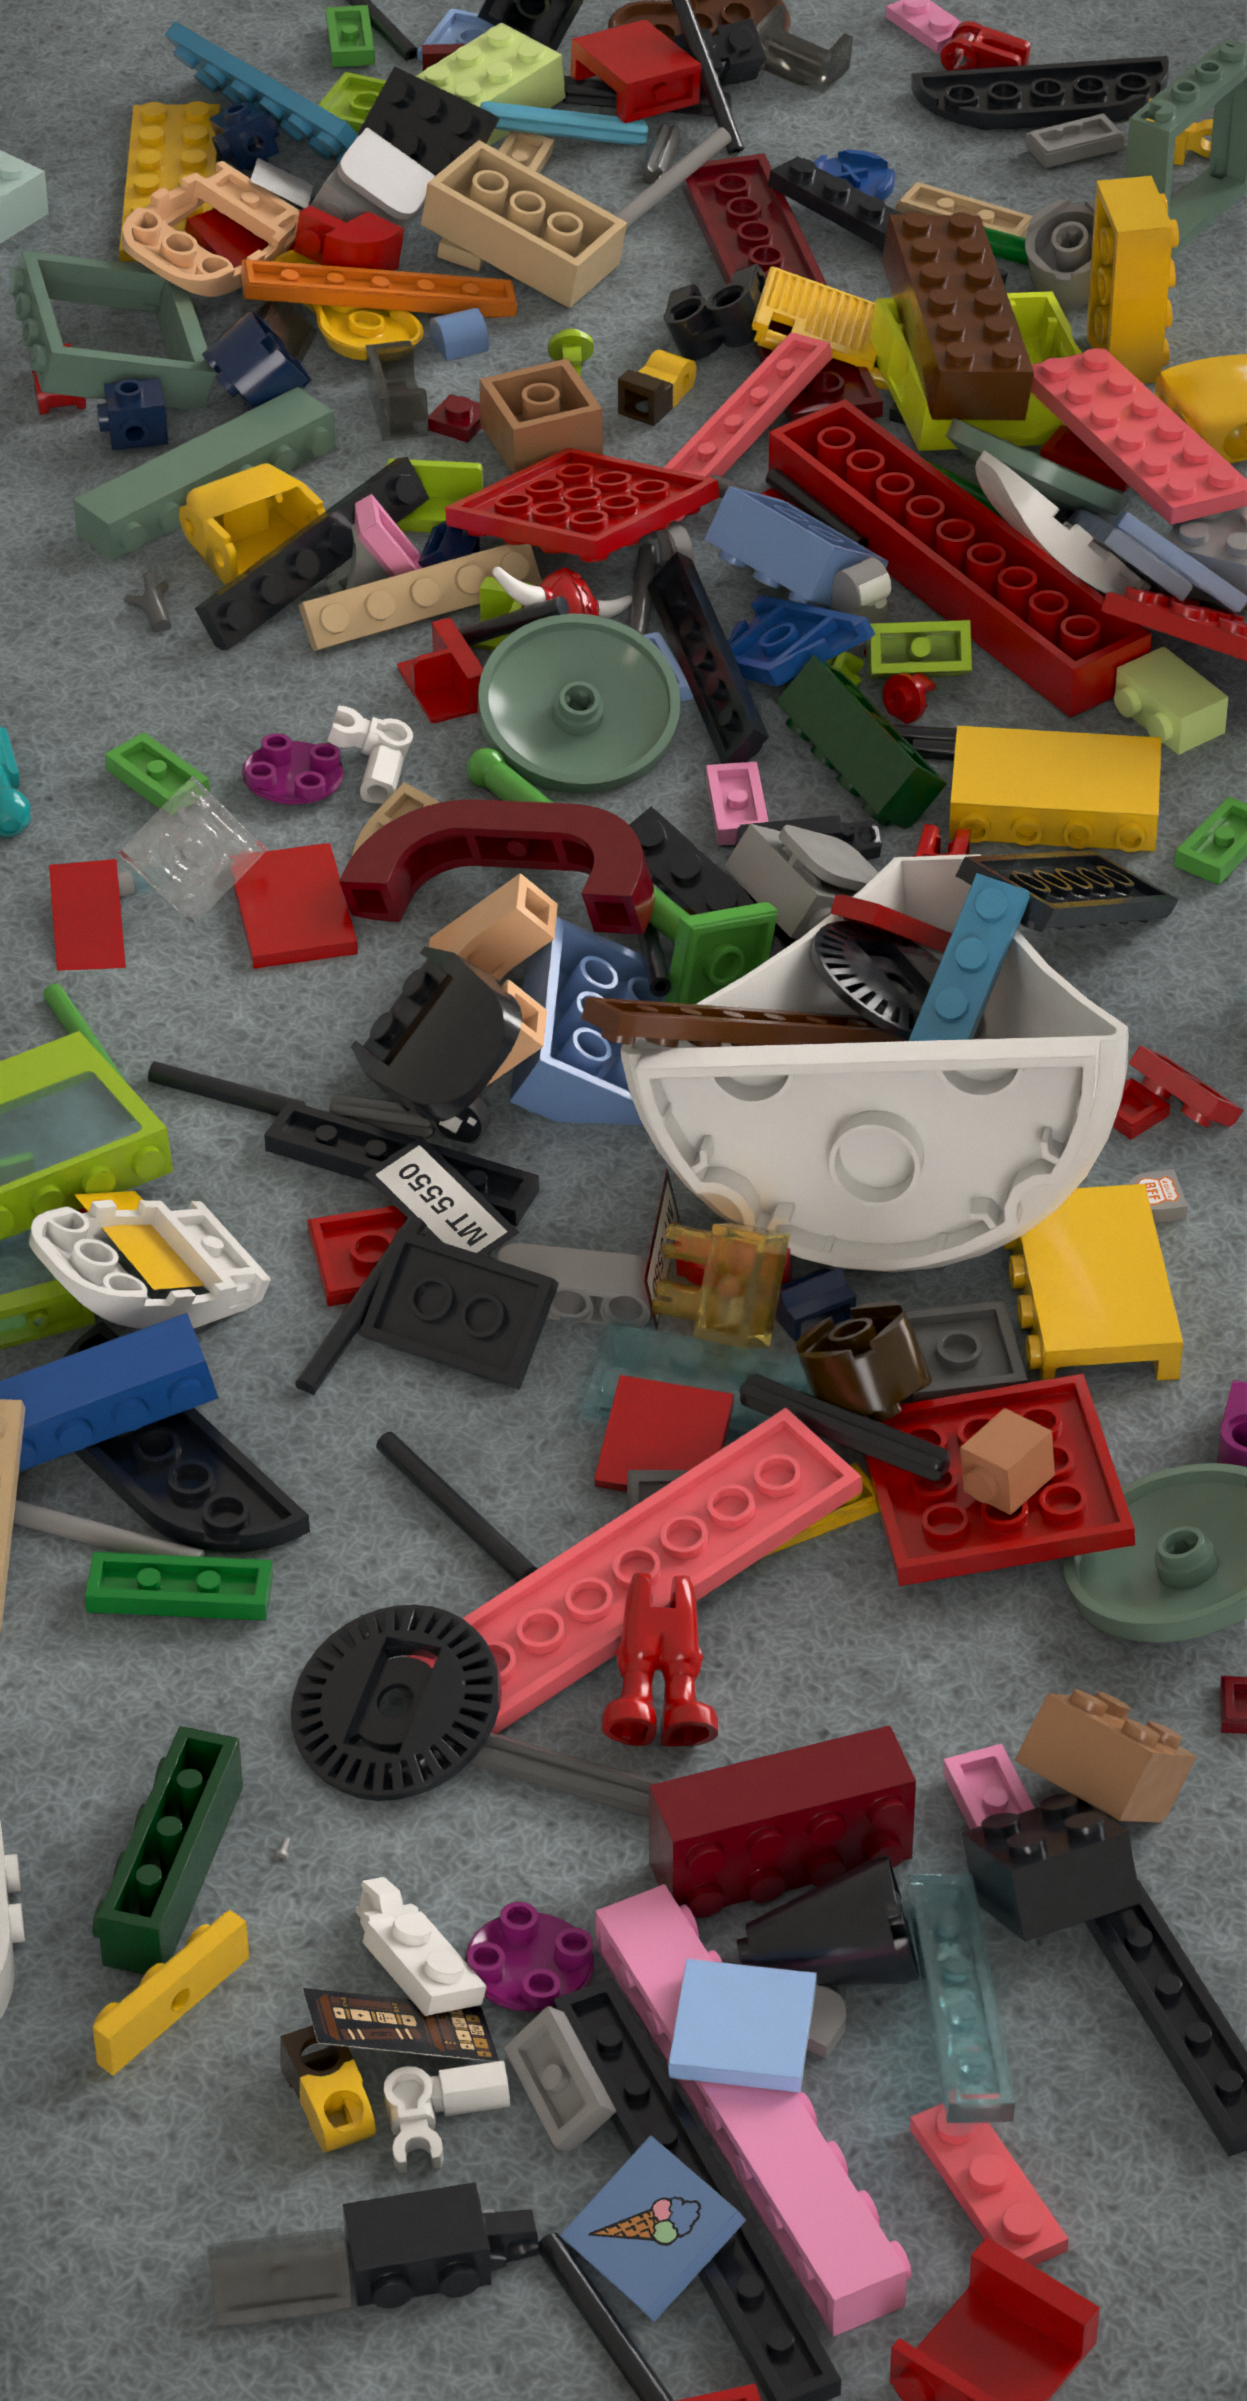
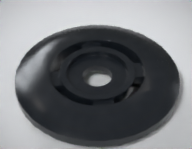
[810,921,984,1041]
[291,1605,502,1801]

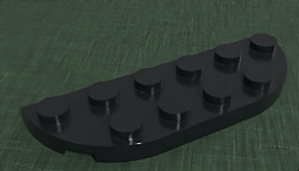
[911,56,1169,130]
[63,1321,310,1552]

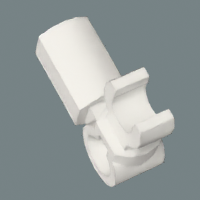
[327,706,413,804]
[384,2060,510,2173]

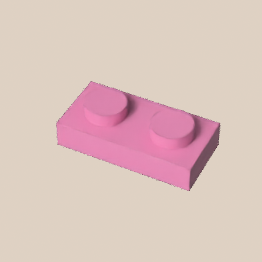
[886,0,971,54]
[706,762,769,846]
[943,1744,1035,1829]

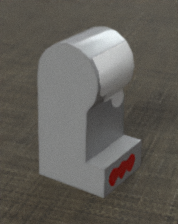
[831,557,891,658]

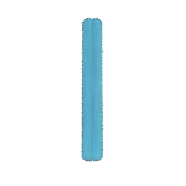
[480,101,648,145]

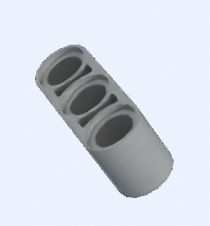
[496,1243,651,1328]

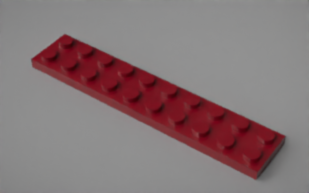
[681,153,883,423]

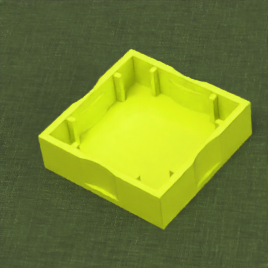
[869,291,1082,451]

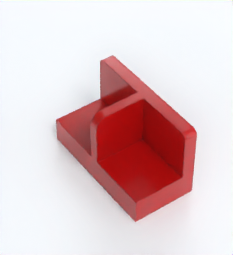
[397,618,483,724]

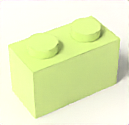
[1114,646,1228,755]

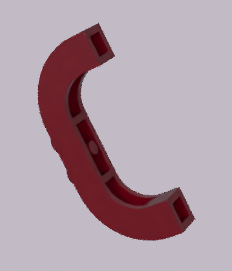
[339,799,655,935]

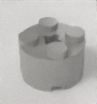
[1025,199,1095,309]

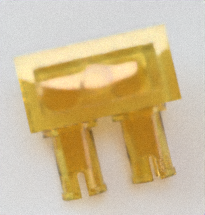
[652,1222,790,1349]

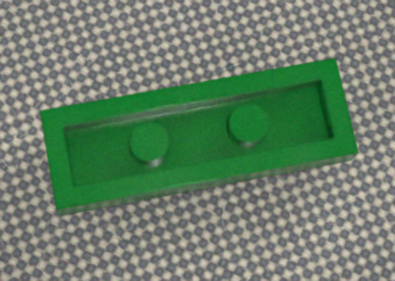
[85,1552,273,1621]

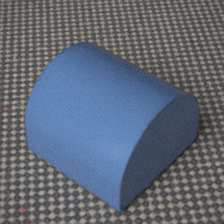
[429,308,489,361]

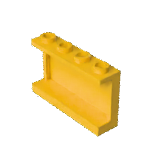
[949,726,1162,852]
[1003,1184,1183,1381]

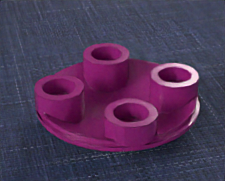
[242,733,344,804]
[465,1902,594,2012]

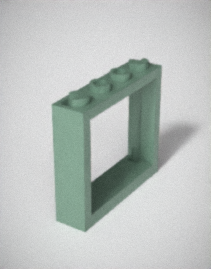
[1125,39,1247,258]
[8,250,215,410]

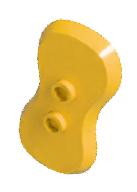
[272,250,424,361]

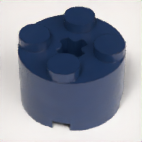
[202,311,312,411]

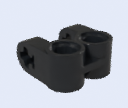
[663,264,766,361]

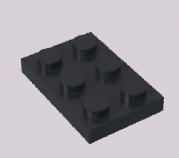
[357,66,499,176]
[359,1228,559,1390]

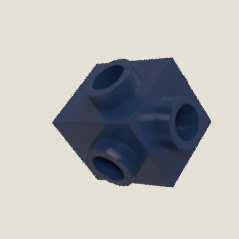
[209,100,280,171]
[97,378,168,450]

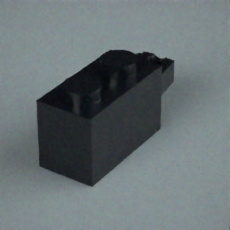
[342,2182,539,2309]

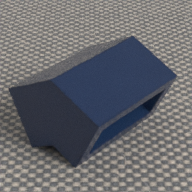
[418,521,480,568]
[766,1266,857,1342]

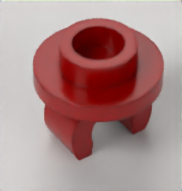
[883,673,936,724]

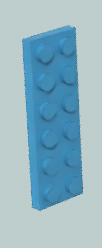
[164,21,358,164]

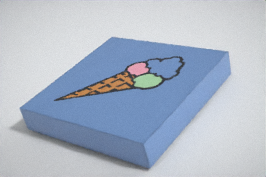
[560,2135,746,2322]

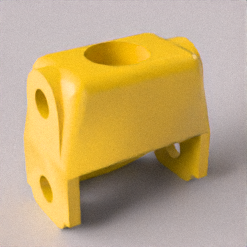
[1155,354,1247,463]
[179,463,326,585]

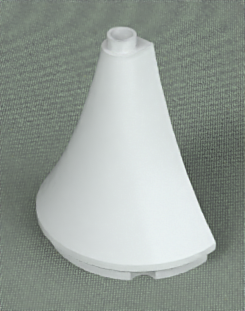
[621,854,1129,1273]

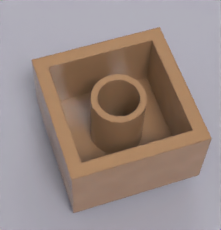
[479,358,603,474]
[1014,1689,1197,1823]

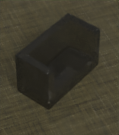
[756,4,853,93]
[366,340,429,441]

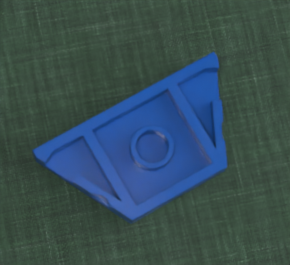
[727,595,875,686]

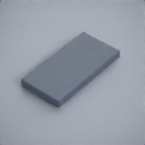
[1067,508,1193,602]

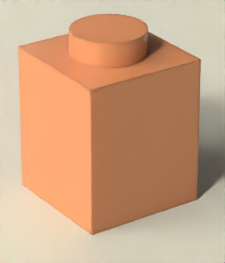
[960,1408,1055,1515]

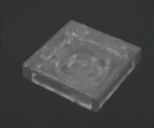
[118,776,267,925]

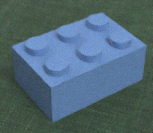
[704,486,889,610]

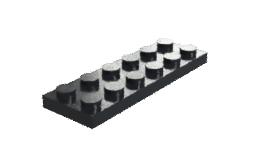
[956,850,1179,932]

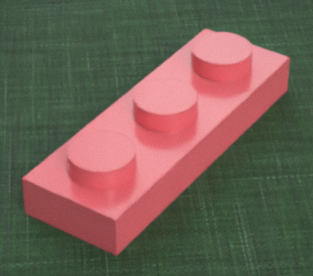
[910,2092,1069,2266]

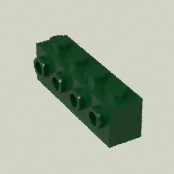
[776,655,947,829]
[92,1726,243,1975]

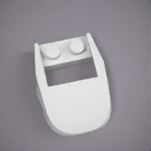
[975,450,1151,594]
[29,1200,271,1329]

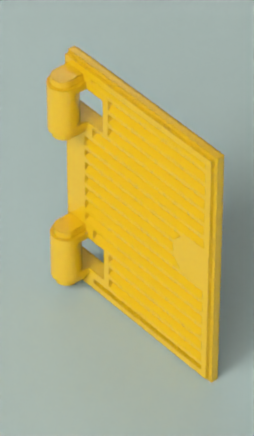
[751,267,889,390]

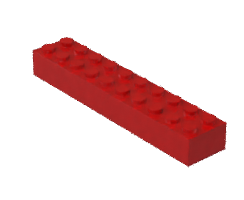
[768,399,1152,718]

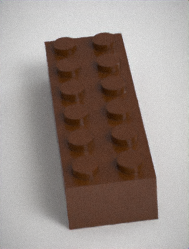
[882,212,1034,421]

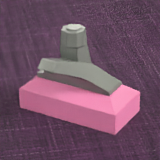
[325,494,422,594]

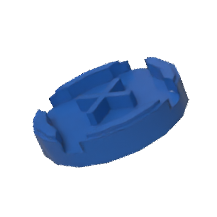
[814,149,895,201]

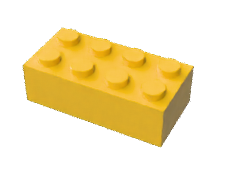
[1086,176,1179,384]

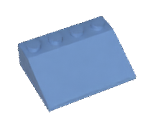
[509,917,671,1125]

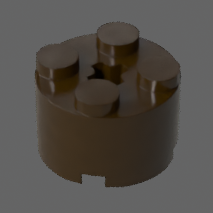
[796,1301,932,1422]

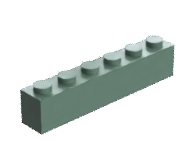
[73,387,336,560]

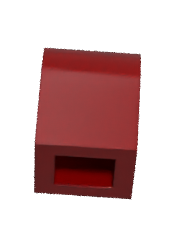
[294,205,405,271]

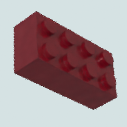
[649,1725,916,1918]

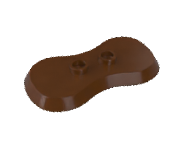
[608,0,791,49]

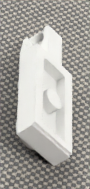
[355,1877,486,2016]

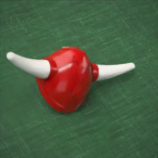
[492,567,633,619]

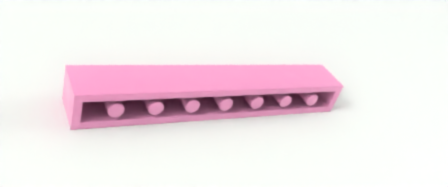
[595,1884,912,2337]

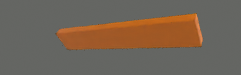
[240,259,518,318]

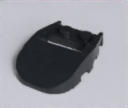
[351,946,522,1122]

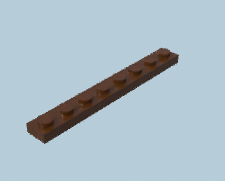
[581,997,907,1048]

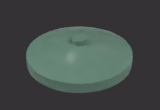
[946,418,1130,515]
[477,614,681,793]
[1063,1463,1247,1642]

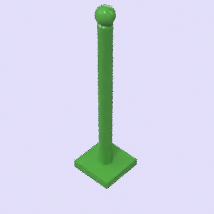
[466,747,778,1004]

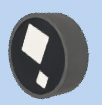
[433,1097,491,1144]

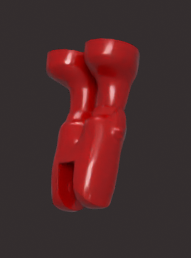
[601,1573,718,1746]

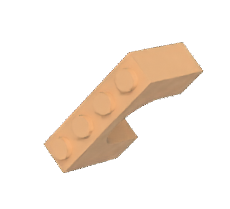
[429,873,558,1086]

